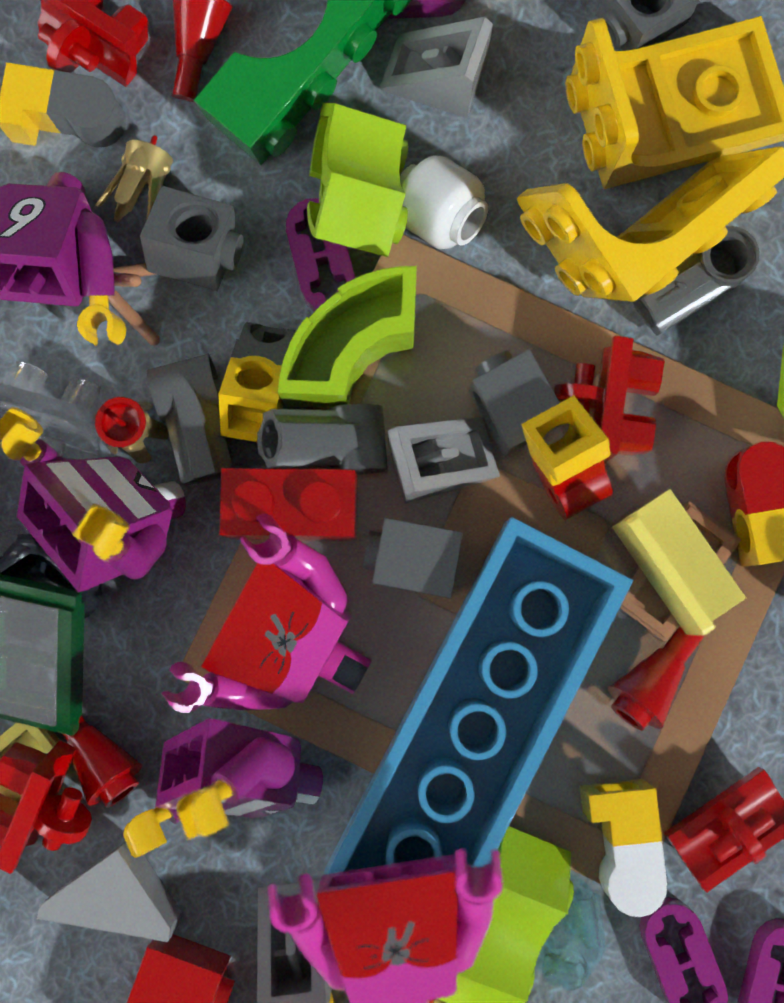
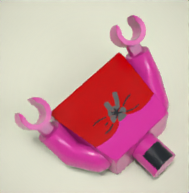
[162,514,372,713]
[268,849,503,1003]

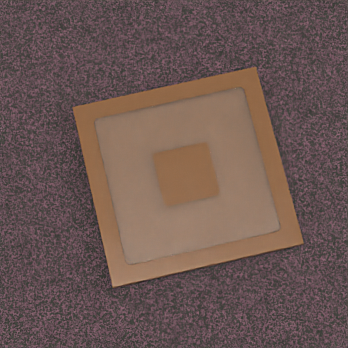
[180,235,784,884]

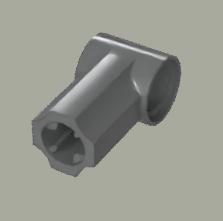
[633,226,759,336]
[147,354,235,486]
[257,403,388,475]

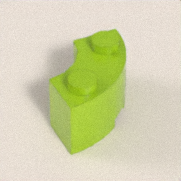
[307,103,408,257]
[278,266,417,408]
[437,826,574,1003]

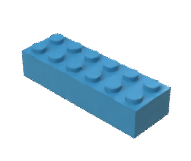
[323,517,633,875]

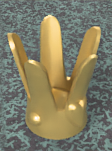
[95,135,173,222]
[95,397,169,463]

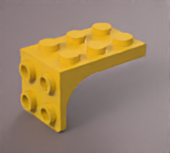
[565,16,784,190]
[517,146,784,302]

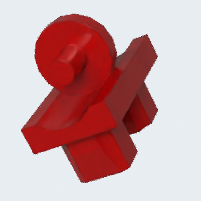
[38,0,148,87]
[554,335,665,462]
[0,740,92,874]
[664,767,784,893]

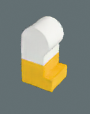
[579,779,667,917]

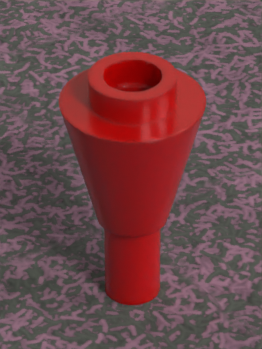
[172,0,232,102]
[608,626,705,731]
[63,716,142,808]

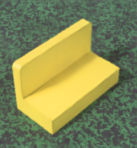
[612,489,746,636]

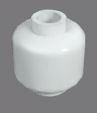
[400,155,488,250]

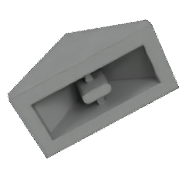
[380,17,493,119]
[388,417,500,504]
[37,841,182,942]
[257,880,332,1003]

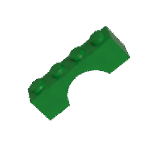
[194,0,411,165]

